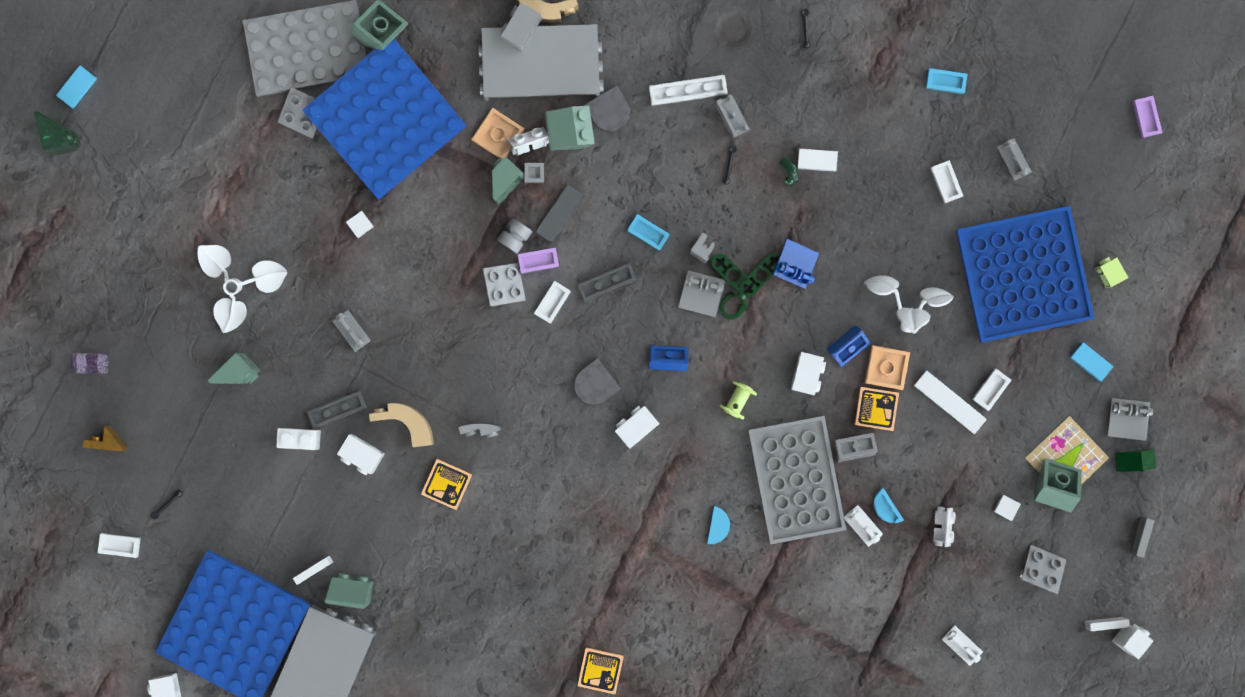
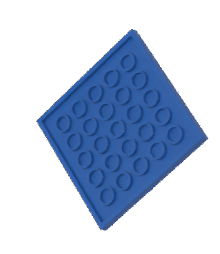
[302,39,467,200]
[956,206,1095,343]
[155,550,312,697]

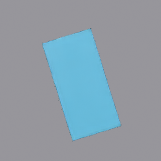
[56,66,97,109]
[925,68,967,94]
[627,214,670,251]
[1069,342,1114,382]

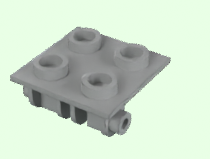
[278,87,317,139]
[482,263,526,307]
[678,271,725,317]
[1107,398,1153,441]
[1019,545,1066,594]

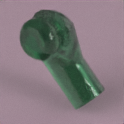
[779,157,799,186]

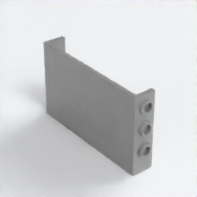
[479,24,603,101]
[271,605,376,697]

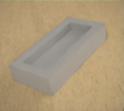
[1130,517,1155,558]

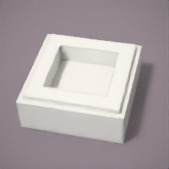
[346,211,374,238]
[993,495,1021,521]

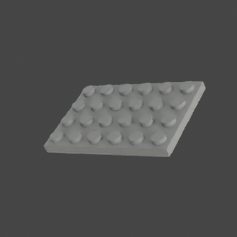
[243,0,367,97]
[748,416,846,544]

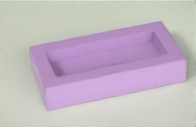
[1132,96,1162,138]
[518,248,559,274]

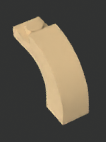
[517,0,578,23]
[369,403,434,447]

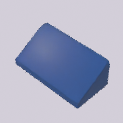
[827,326,871,367]
[649,345,689,371]

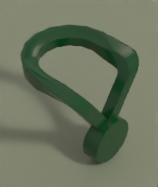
[720,291,748,320]

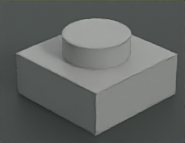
[525,163,544,183]

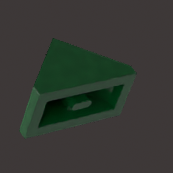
[1115,449,1156,472]

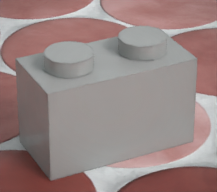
[500,3,542,52]

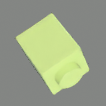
[1095,257,1128,288]

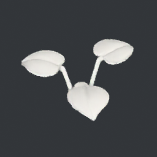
[198,245,287,333]
[863,276,954,333]

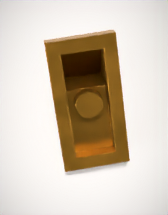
[83,426,127,451]

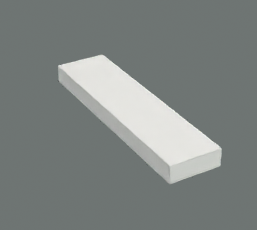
[649,75,728,106]
[914,371,987,434]

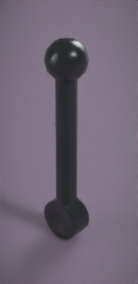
[801,9,811,49]
[723,145,737,185]
[151,490,183,520]

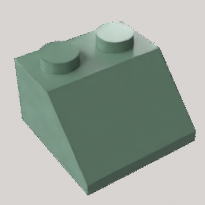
[352,0,408,50]
[545,106,595,151]
[492,157,525,205]
[208,353,261,384]
[1034,458,1082,512]
[325,573,373,609]

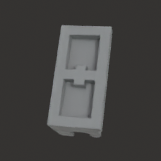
[715,94,750,139]
[689,233,714,264]
[834,433,878,462]

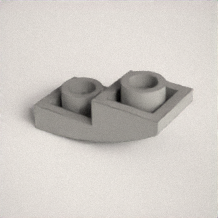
[458,423,501,438]

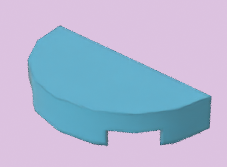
[874,488,904,523]
[707,506,730,544]

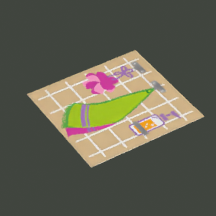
[1025,416,1109,484]

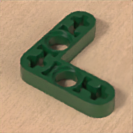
[711,252,780,298]

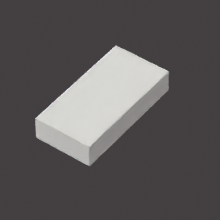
[797,149,838,172]
[930,160,963,204]
[534,281,571,324]
[972,369,1011,411]
[98,533,141,558]
[293,556,333,585]
[1085,617,1130,631]

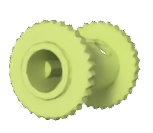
[720,381,757,419]

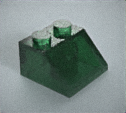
[34,111,79,156]

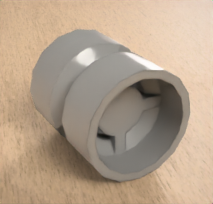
[497,218,532,254]

